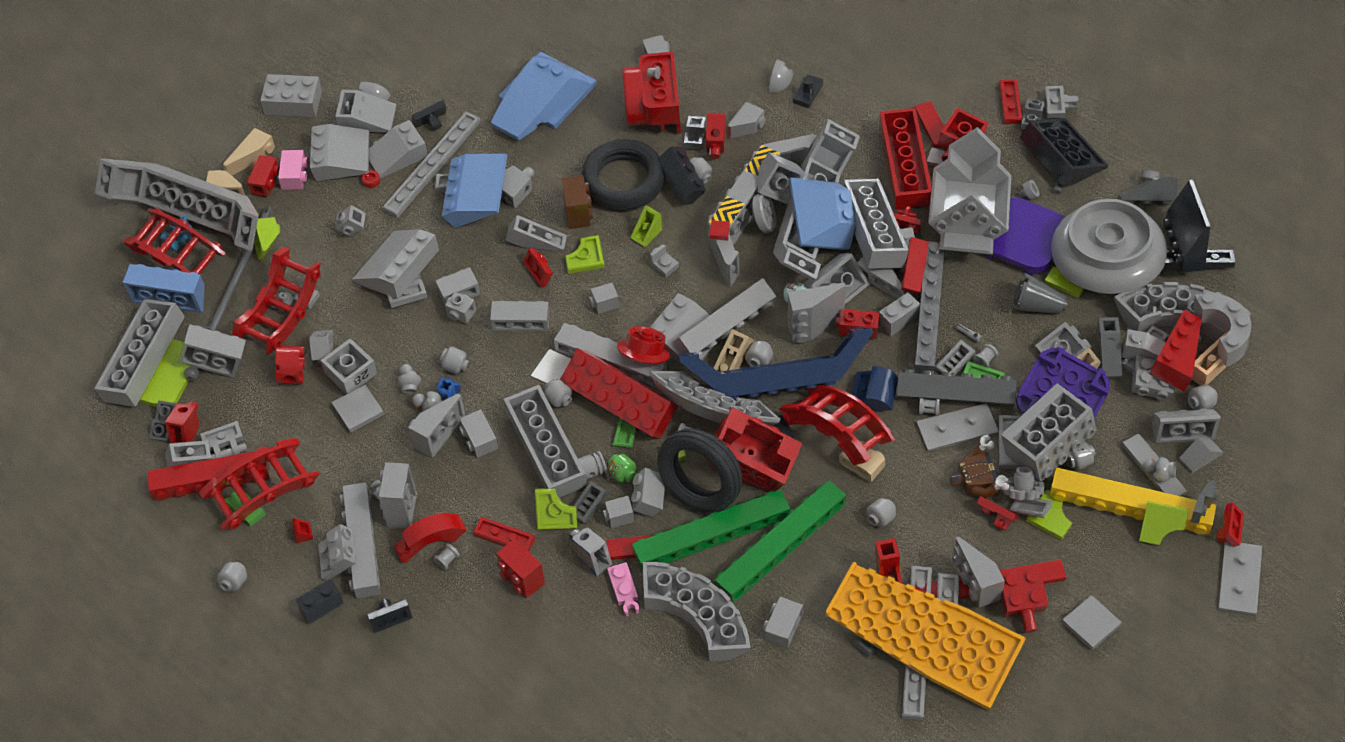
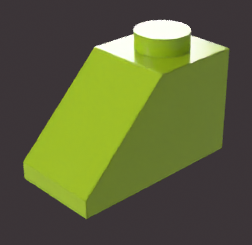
[254,217,280,260]

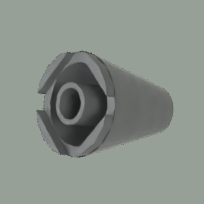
[1012,273,1068,314]

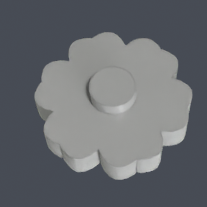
[1003,466,1044,500]

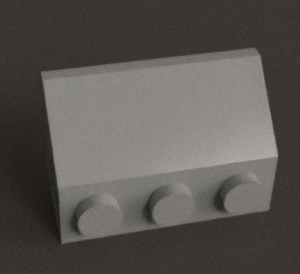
[803,253,870,304]
[1152,409,1221,443]

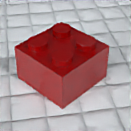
[496,539,545,598]

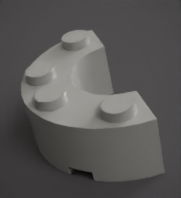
[1193,293,1251,367]

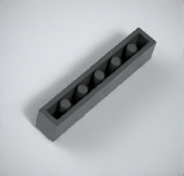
[897,369,1017,405]

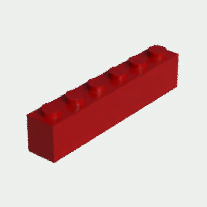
[147,452,270,501]

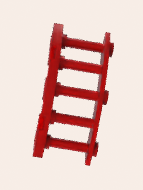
[122,208,226,275]
[232,247,321,355]
[779,385,895,466]
[199,438,320,530]

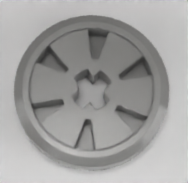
[752,193,777,233]

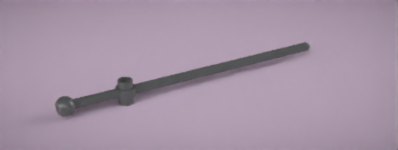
[184,207,272,381]

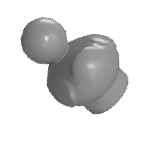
[397,364,421,394]
[412,391,443,411]
[1143,457,1176,482]

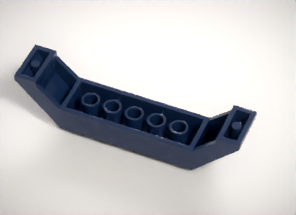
[677,326,873,400]

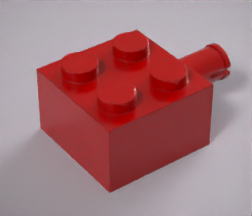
[938,108,989,162]
[1000,565,1048,633]

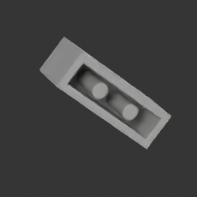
[490,301,550,331]

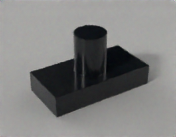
[793,74,823,109]
[412,100,446,131]
[367,599,413,633]

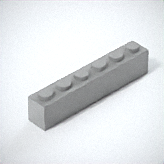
[673,278,776,356]
[554,323,667,389]
[340,482,381,599]

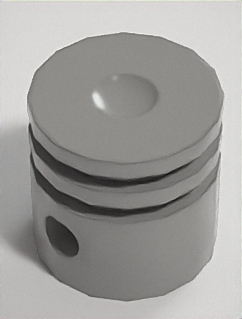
[578,451,607,480]

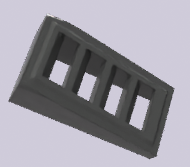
[573,481,609,524]

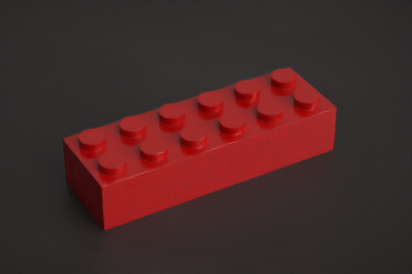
[879,108,932,209]
[560,348,678,439]

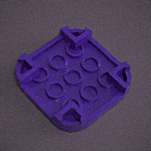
[985,198,1064,276]
[1016,347,1110,419]

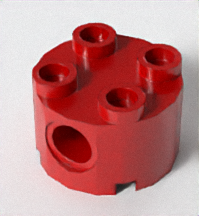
[275,346,305,384]

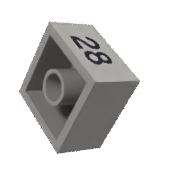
[320,338,377,394]

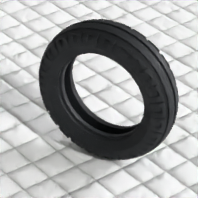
[582,139,665,211]
[657,428,742,513]

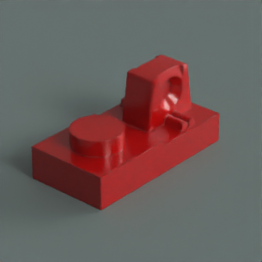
[523,248,553,287]
[977,496,1019,530]
[1216,502,1244,547]

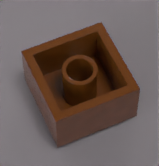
[561,175,593,229]

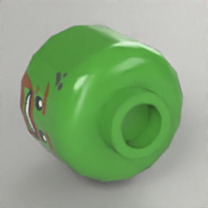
[607,454,636,483]

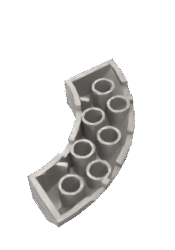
[1114,282,1252,342]
[649,371,780,426]
[643,562,750,661]

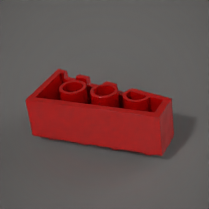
[1149,310,1202,392]

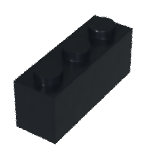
[658,146,706,204]

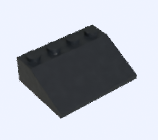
[1020,118,1109,185]
[1163,180,1210,272]

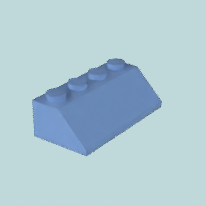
[123,264,205,313]

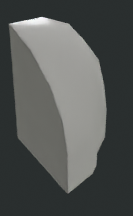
[769,60,793,92]
[359,82,390,101]

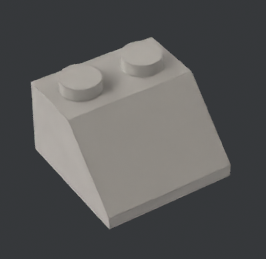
[758,152,806,204]

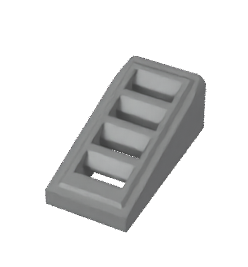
[935,340,976,376]

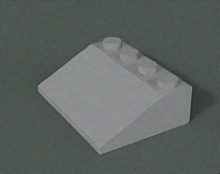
[352,229,439,299]

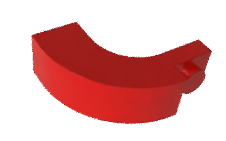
[394,513,467,563]
[875,538,903,584]

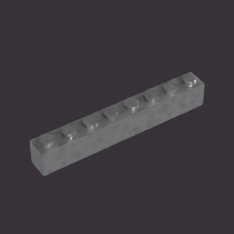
[915,241,944,374]

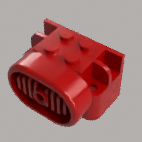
[622,51,681,134]
[707,407,802,492]

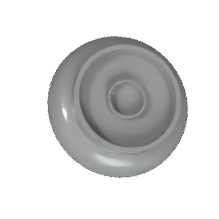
[1051,199,1167,294]

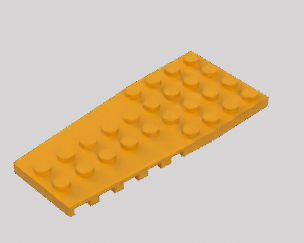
[825,562,1026,710]

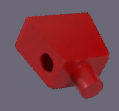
[706,113,726,159]
[165,401,199,444]

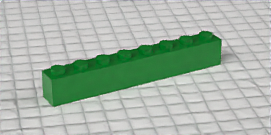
[715,480,846,604]
[632,490,790,573]

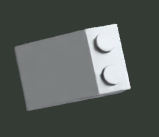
[369,120,428,179]
[408,394,466,459]

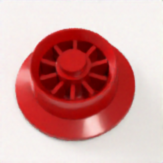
[617,326,670,364]

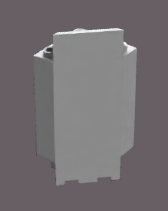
[929,127,1011,254]

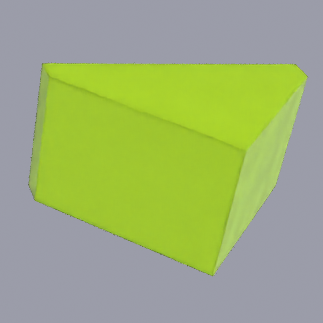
[630,205,662,247]

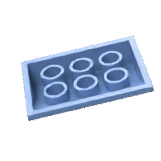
[442,154,507,228]

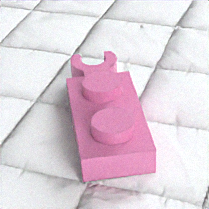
[607,562,639,617]

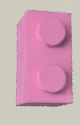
[278,150,309,190]

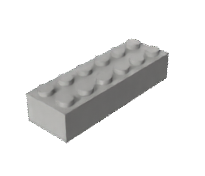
[843,179,908,269]
[94,299,185,407]
[504,385,587,498]

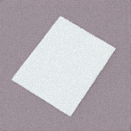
[531,349,571,383]

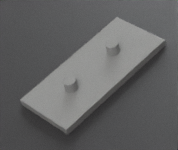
[916,403,999,451]
[1218,542,1262,616]

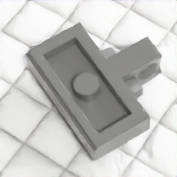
[1045,86,1078,118]

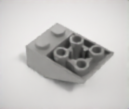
[335,90,397,133]
[952,536,1004,608]

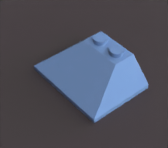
[789,178,856,250]

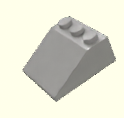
[310,124,370,181]
[788,283,845,344]
[650,293,720,365]

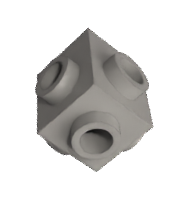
[336,205,366,237]
[445,292,476,324]

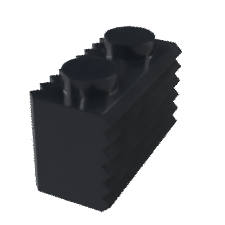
[296,579,344,624]

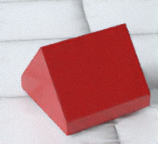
[292,518,313,544]

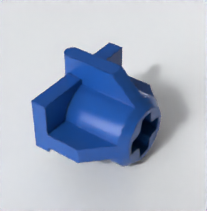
[437,377,461,401]

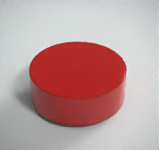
[362,170,380,188]

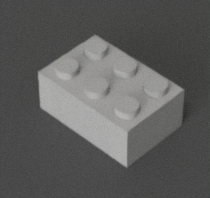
[261,74,322,117]
[178,324,246,378]
[377,462,417,528]

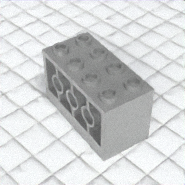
[1001,383,1096,482]

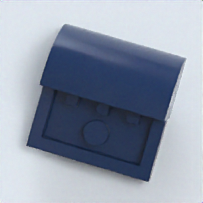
[852,366,898,411]

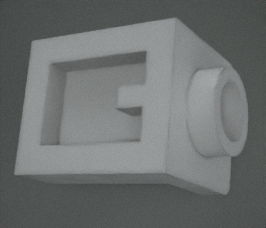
[650,244,679,277]

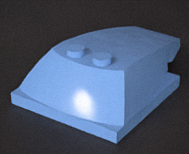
[491,51,597,141]

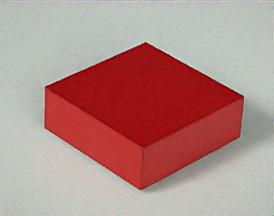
[709,220,730,240]

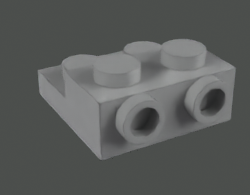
[1035,322,1091,357]
[1131,355,1174,401]
[318,524,356,581]

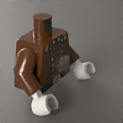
[949,435,1009,498]

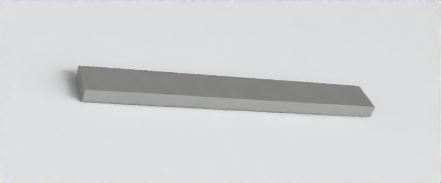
[382,112,481,218]
[902,566,932,720]

